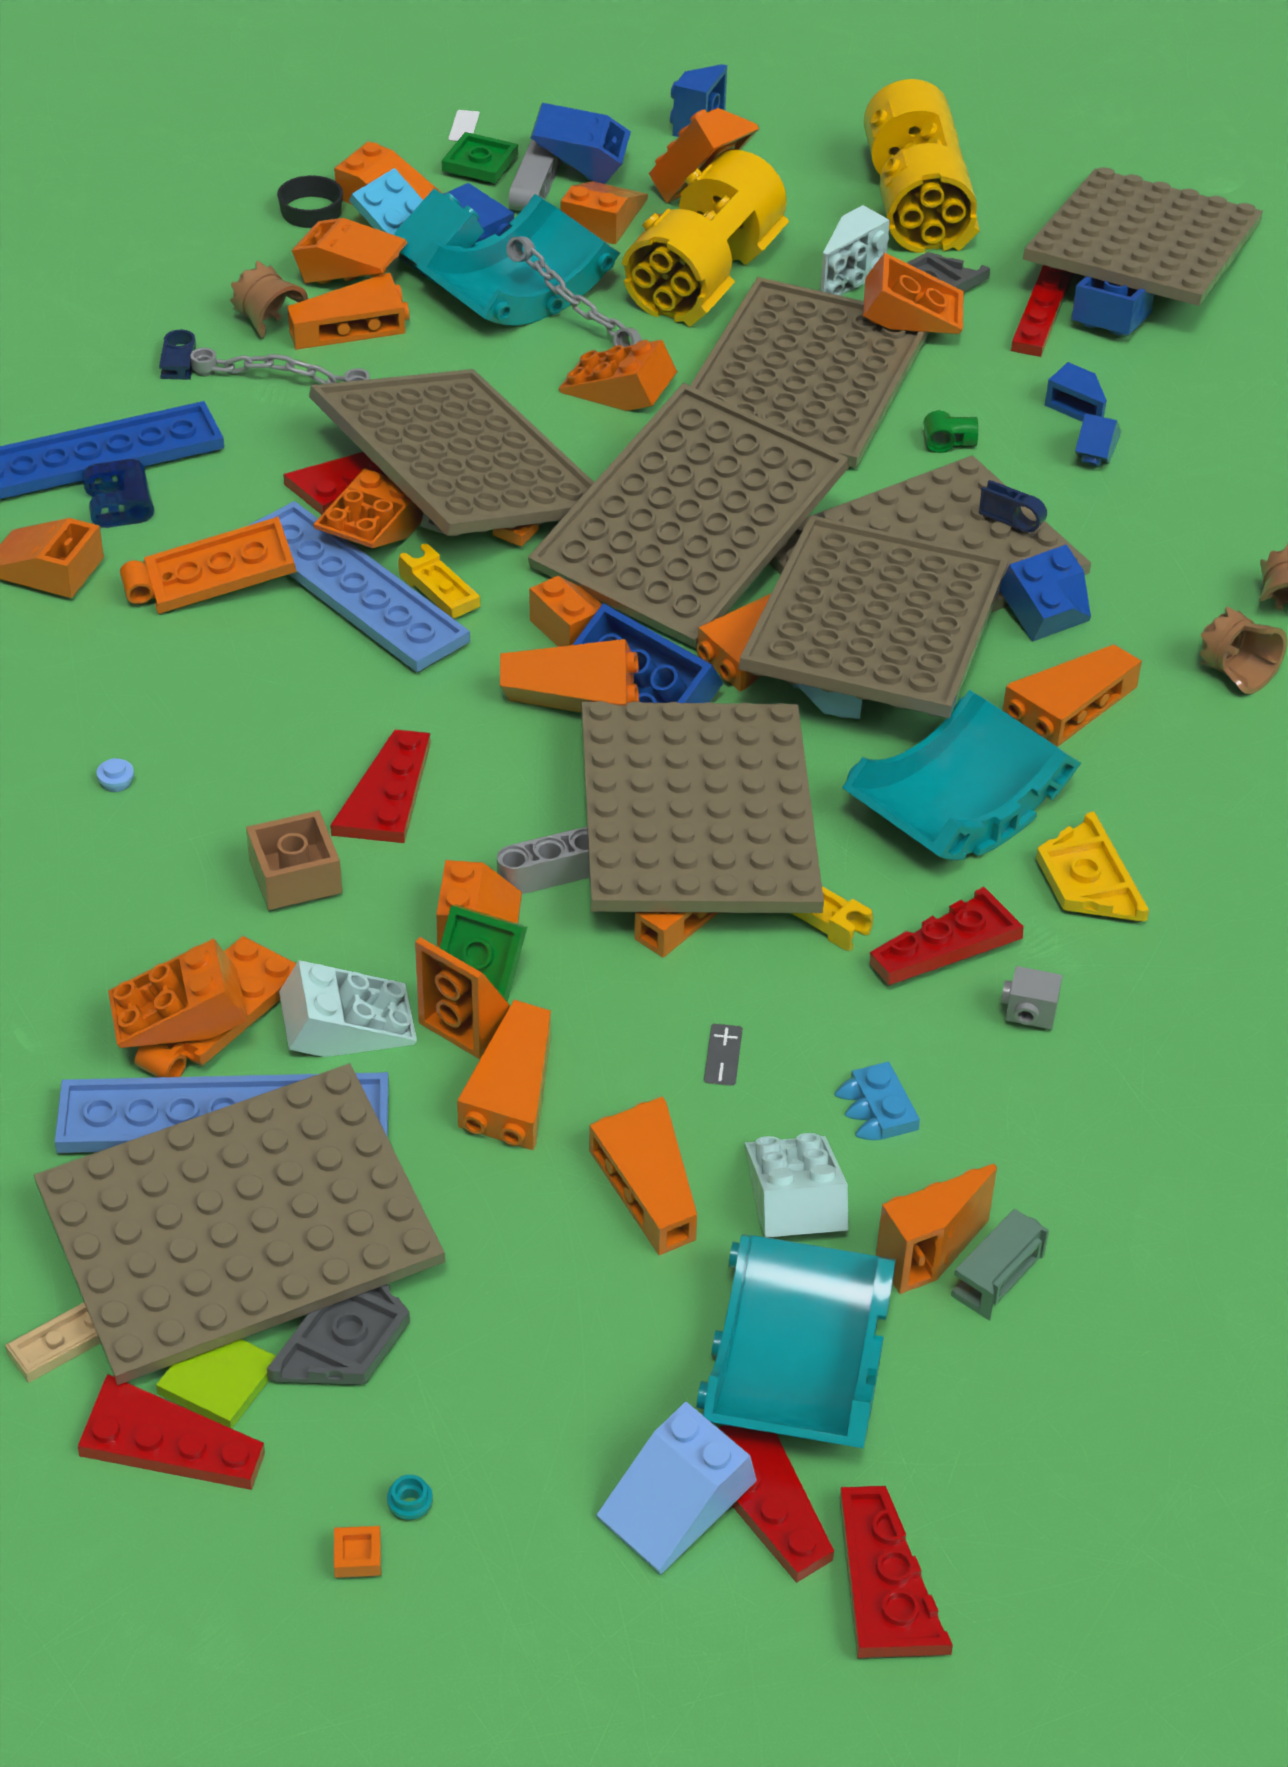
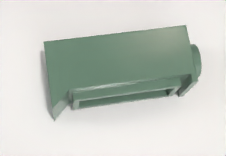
[951,1209,1049,1321]

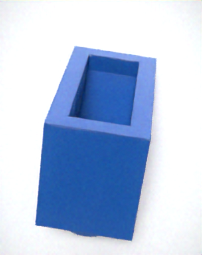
[1045,362,1107,422]
[1075,413,1121,466]

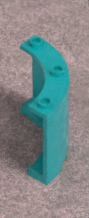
[416,194,620,325]
[842,690,1081,860]
[696,1234,896,1448]

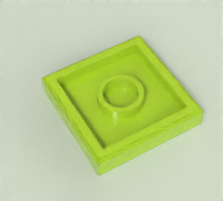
[156,1339,276,1428]

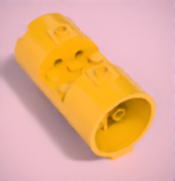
[864,79,980,253]
[622,150,789,328]

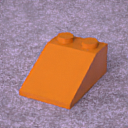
[334,141,442,205]
[561,181,648,244]
[863,252,964,334]
[415,937,510,1059]

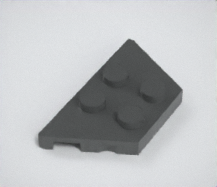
[907,252,990,291]
[267,1284,410,1384]

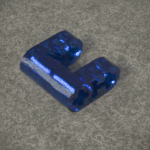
[82,459,154,528]

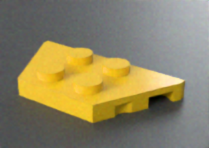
[1036,811,1149,922]

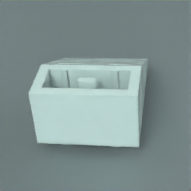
[820,205,890,296]
[279,960,417,1057]
[745,1133,848,1237]

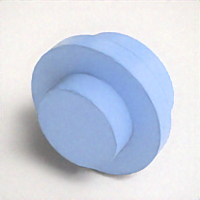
[96,758,134,792]

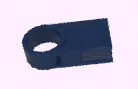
[159,329,196,380]
[979,480,1047,533]

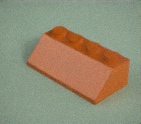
[649,108,759,204]

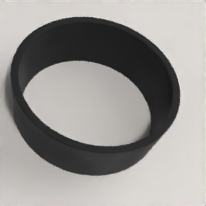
[277,175,343,228]

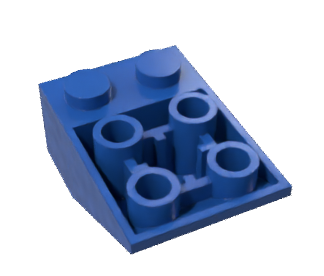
[530,103,631,184]

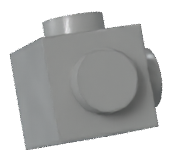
[1001,966,1063,1030]

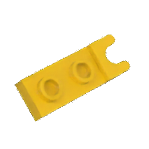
[398,544,480,619]
[792,886,873,951]

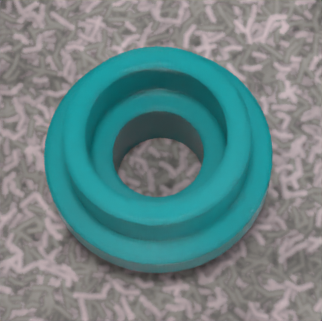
[387,1474,433,1520]

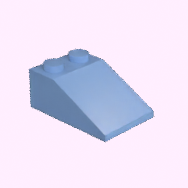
[596,1402,757,1575]

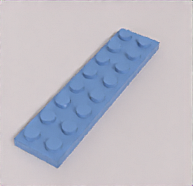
[248,501,470,672]
[55,1072,389,1153]

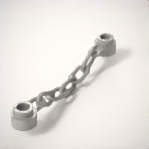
[506,236,642,347]
[190,348,370,384]

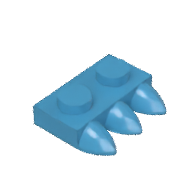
[835,1061,920,1141]

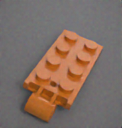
[120,516,297,614]
[135,936,296,1077]

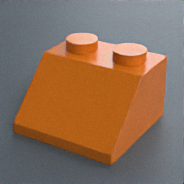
[529,576,602,647]
[436,860,522,947]

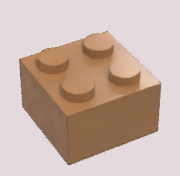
[246,810,342,910]

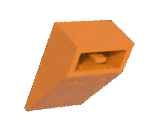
[291,218,407,284]
[559,339,677,411]
[313,469,424,548]
[0,518,104,598]
[108,938,248,1048]
[876,1163,997,1294]

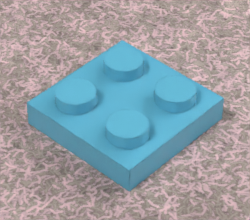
[349,168,423,235]

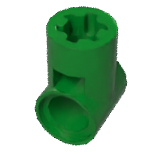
[923,410,978,453]

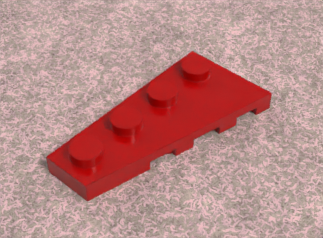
[283,452,387,515]
[330,729,431,843]
[870,886,1024,985]
[77,1374,265,1490]
[718,1424,834,1583]
[839,1486,953,1658]

